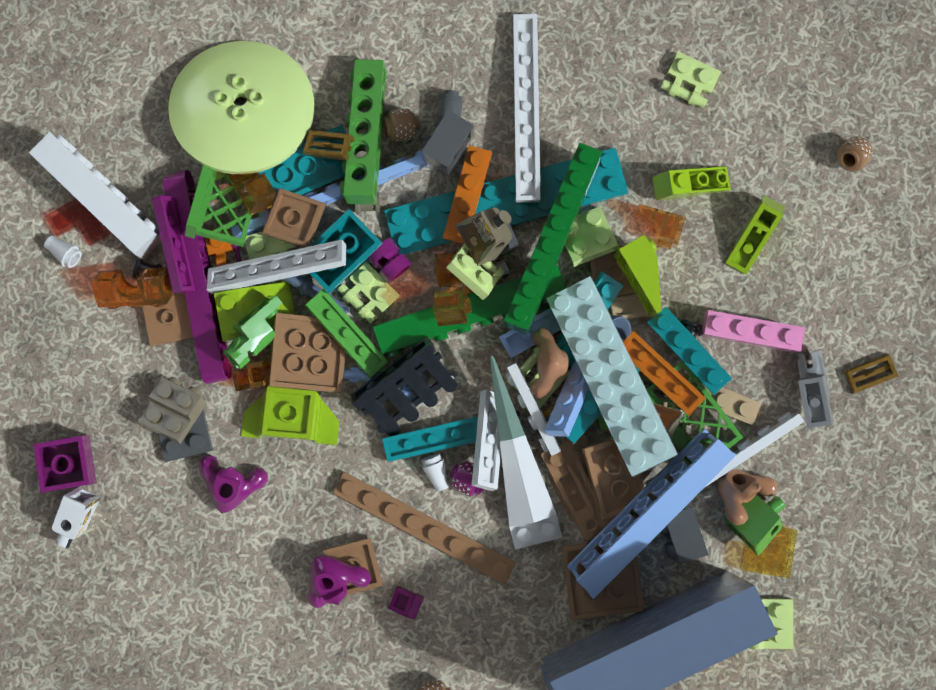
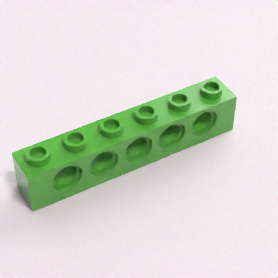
[340,59,387,205]

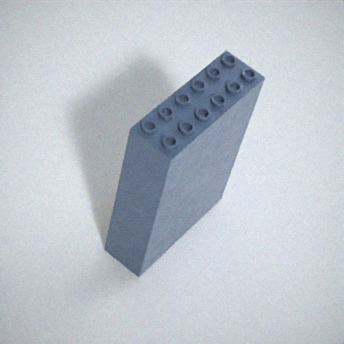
[540,570,778,690]

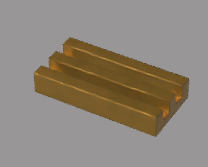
[303,130,354,161]
[843,354,899,394]

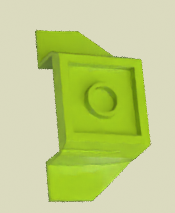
[241,387,339,445]

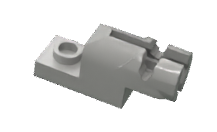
[797,349,833,428]

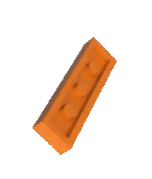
[443,145,492,245]
[623,331,706,416]

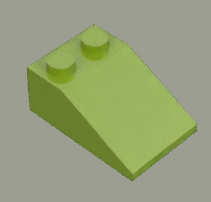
[613,234,661,318]
[214,282,296,343]

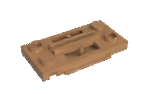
[540,433,616,541]

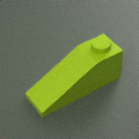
[726,195,785,275]

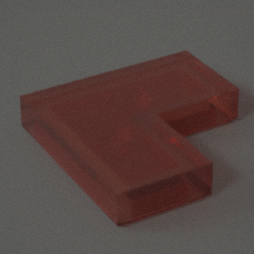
[45,198,111,246]

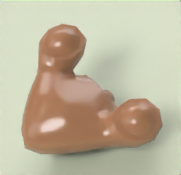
[530,327,568,399]
[716,469,777,525]

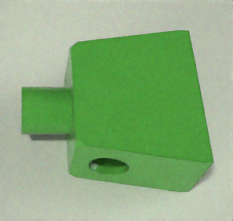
[723,495,786,556]

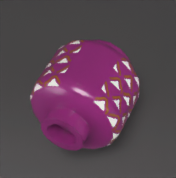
[450,461,484,497]

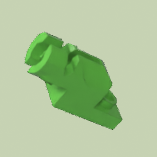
[223,295,282,369]

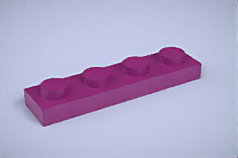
[152,195,196,293]

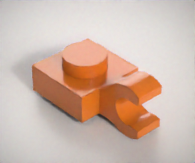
[205,229,234,267]

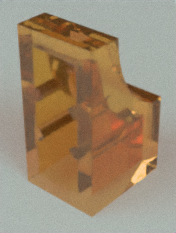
[228,172,276,215]
[634,204,686,250]
[231,360,270,392]

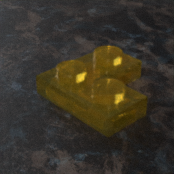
[740,527,797,578]

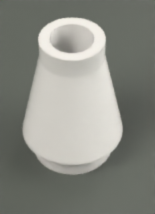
[44,236,82,268]
[421,453,449,491]

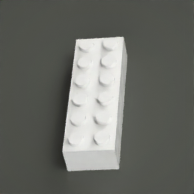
[29,132,162,261]

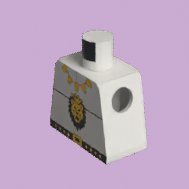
[52,487,101,548]

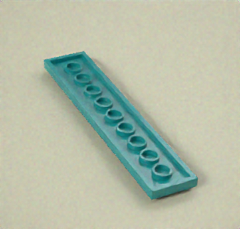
[384,147,629,255]

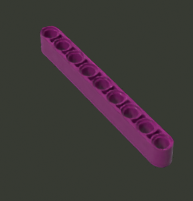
[162,170,232,384]

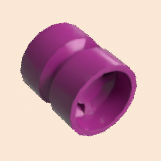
[367,238,412,284]

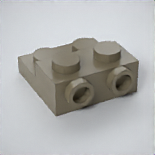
[138,377,207,444]

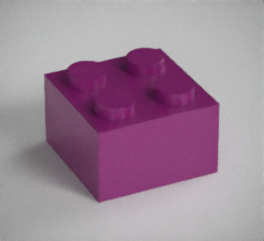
[33,436,97,493]

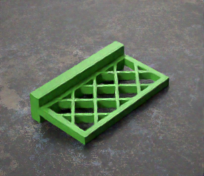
[185,165,261,247]
[646,361,744,465]

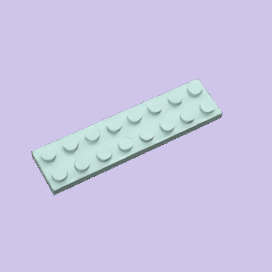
[546,277,678,477]

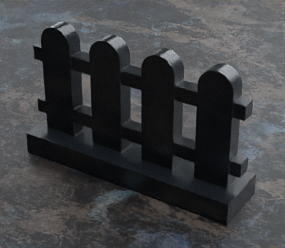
[350,336,458,436]

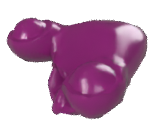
[198,455,268,514]
[307,555,371,608]

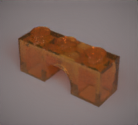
[433,251,472,326]
[91,267,174,309]

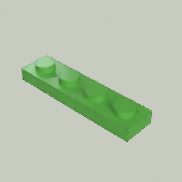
[304,288,388,378]

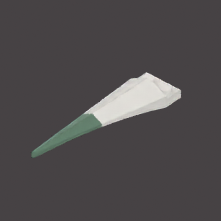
[490,355,562,550]

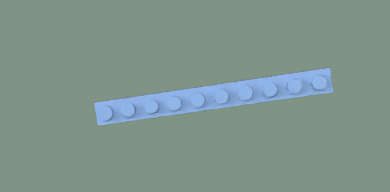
[231,150,429,238]

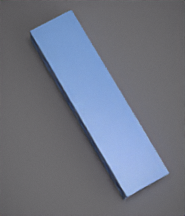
[567,428,736,599]

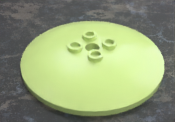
[168,41,314,174]

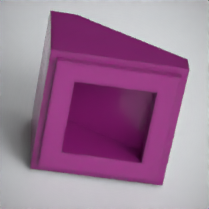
[388,586,424,619]

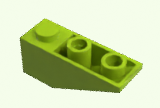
[652,166,731,201]

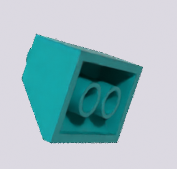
[310,209,383,294]

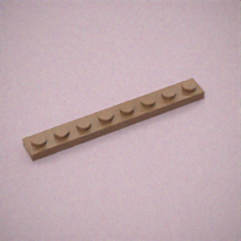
[333,472,516,584]

